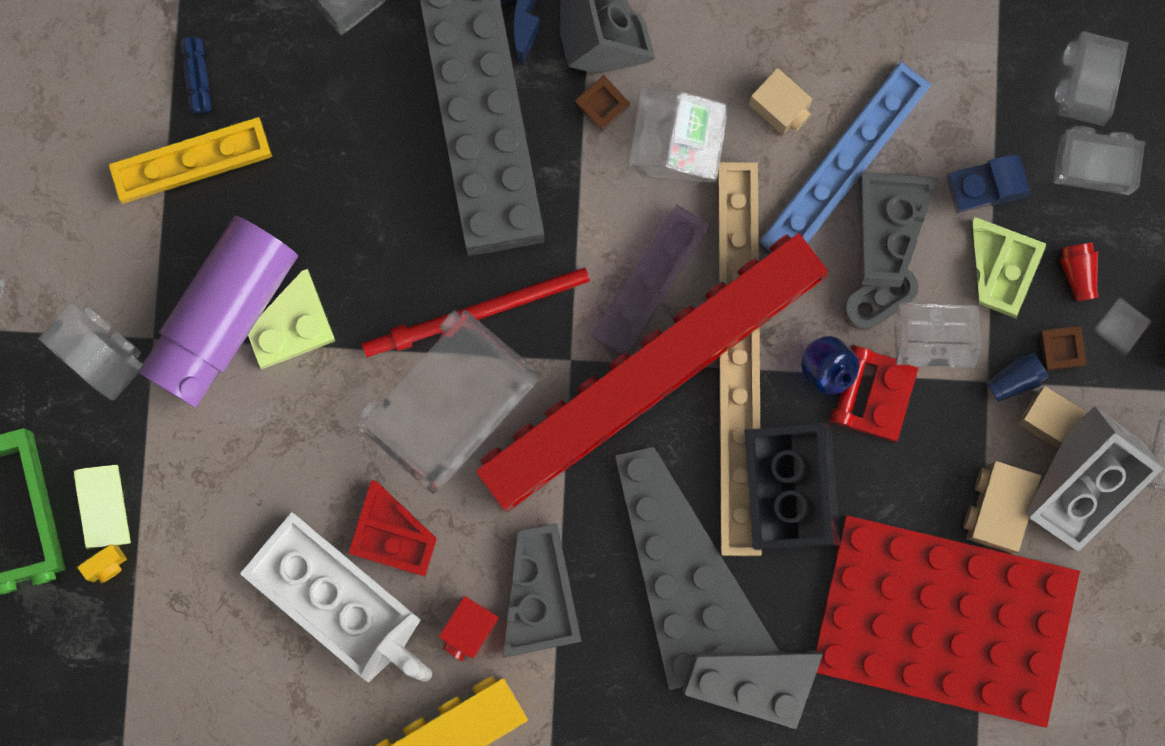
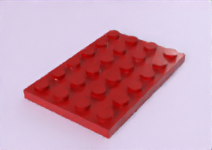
[815,515,1080,728]

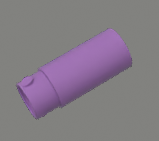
[138,215,298,408]

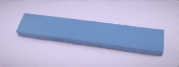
[759,61,932,254]

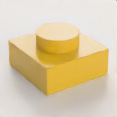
[78,544,127,583]

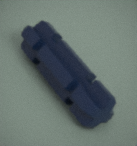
[181,37,211,114]

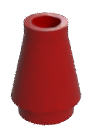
[1059,242,1098,301]

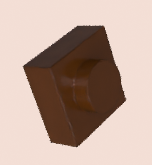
[575,75,630,132]
[1039,326,1087,371]

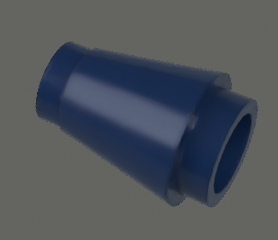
[986,351,1049,403]

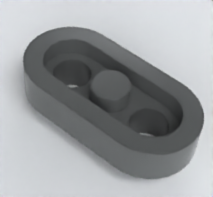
[845,270,918,330]

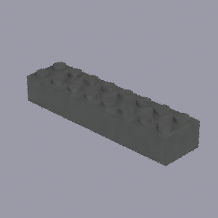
[420,0,545,256]

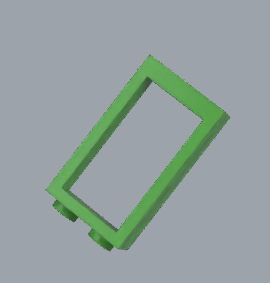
[0,428,66,595]

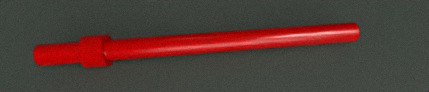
[362,267,590,358]

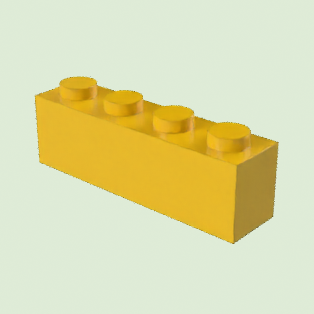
[375,675,528,746]

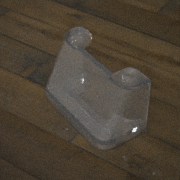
[357,310,541,494]

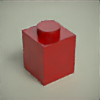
[439,596,500,661]

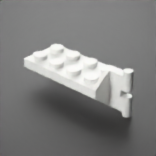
[240,512,432,682]

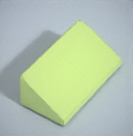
[74,465,131,550]

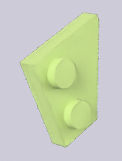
[973,217,1046,318]

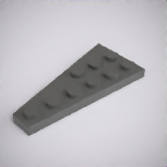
[615,447,779,690]

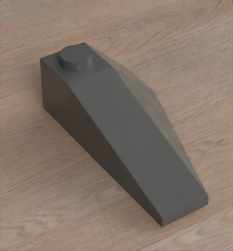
[560,0,655,74]

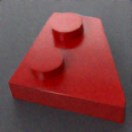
[348,480,438,577]

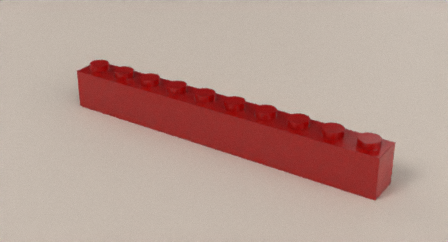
[476,233,828,512]

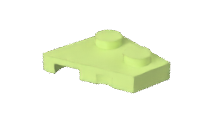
[248,269,335,369]

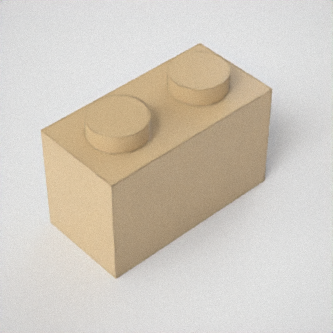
[963,461,1041,554]

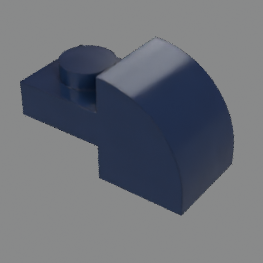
[946,155,1031,214]

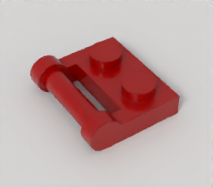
[829,345,919,442]

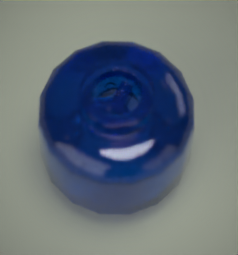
[801,336,860,395]

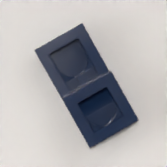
[514,0,540,63]

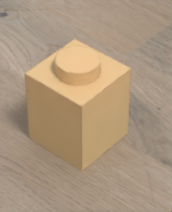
[749,68,813,136]
[1017,386,1086,449]

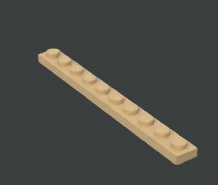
[718,162,762,556]

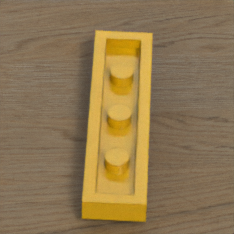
[108,117,272,204]

